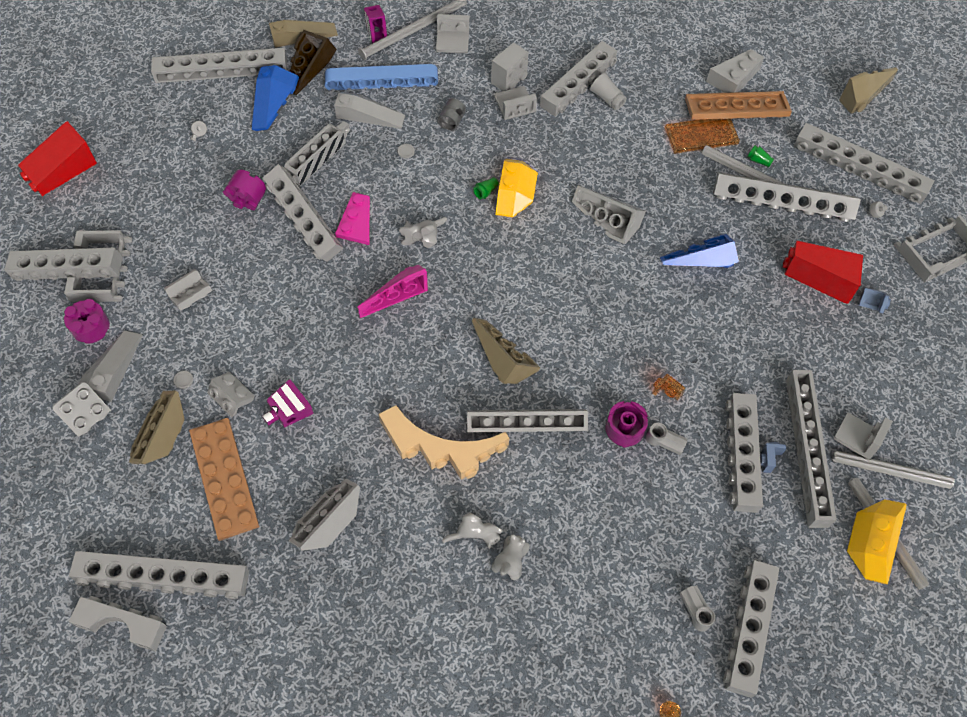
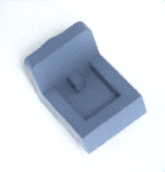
[858,287,891,314]
[760,442,786,473]

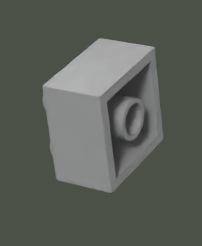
[491,42,529,91]

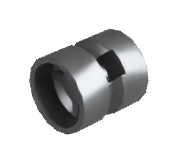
[437,98,466,131]

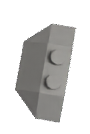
[289,479,360,551]

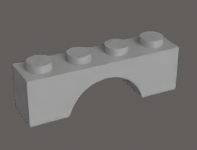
[69,596,167,652]

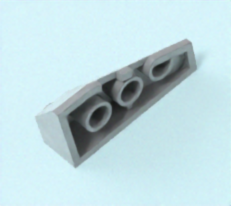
[572,185,646,244]

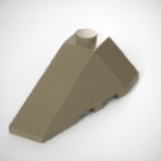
[269,20,338,48]
[839,68,898,114]
[472,318,540,384]

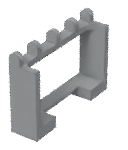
[894,215,967,283]
[64,230,132,302]

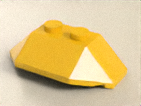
[495,159,538,217]
[847,499,907,585]

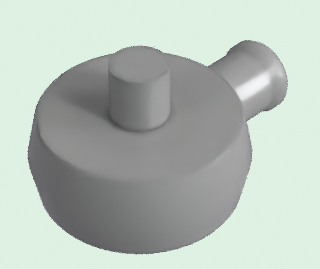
[190,121,207,141]
[869,201,888,218]

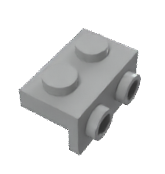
[164,269,212,311]
[208,372,255,417]

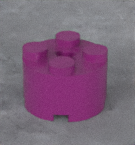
[223,170,267,210]
[64,299,110,344]
[605,401,648,448]

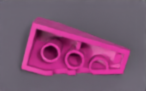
[357,265,428,318]

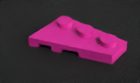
[335,192,370,245]

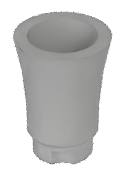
[590,73,627,110]

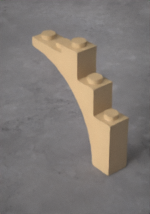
[379,405,509,480]

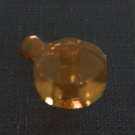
[660,701,681,717]

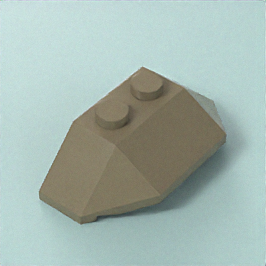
[129,390,185,464]

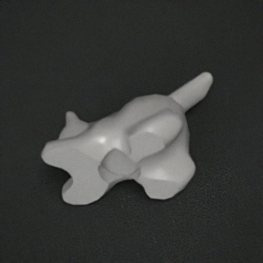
[399,217,447,248]
[442,513,503,549]
[491,534,530,580]

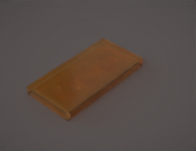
[665,118,740,154]

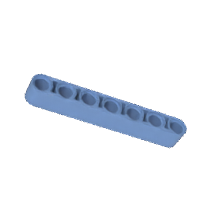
[325,64,438,90]

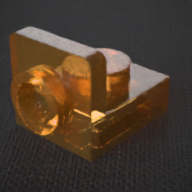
[652,373,686,400]

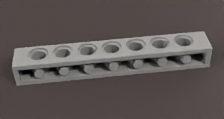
[151,48,287,83]
[794,123,935,204]
[713,172,861,222]
[786,370,837,528]
[69,551,250,599]

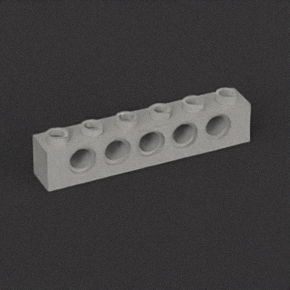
[540,41,618,117]
[263,164,344,262]
[4,248,123,281]
[726,393,763,513]
[467,409,588,432]
[723,560,780,698]

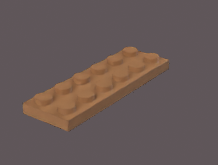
[685,91,792,120]
[189,418,260,541]

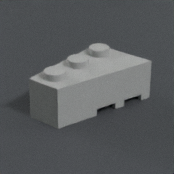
[706,49,764,93]

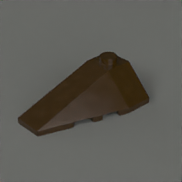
[289,30,337,95]

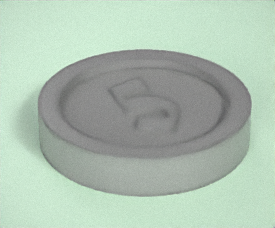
[398,144,415,159]
[173,371,193,389]

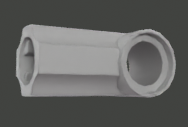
[645,422,687,455]
[680,585,715,632]

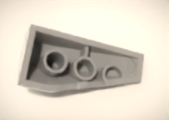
[334,92,405,129]
[79,330,143,402]

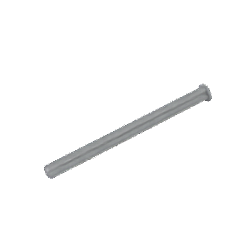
[358,0,467,61]

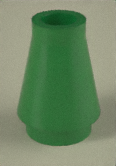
[747,145,774,168]
[473,177,499,199]

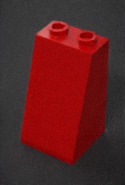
[18,121,97,196]
[782,241,863,304]

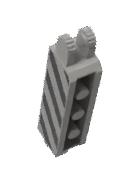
[284,121,350,186]

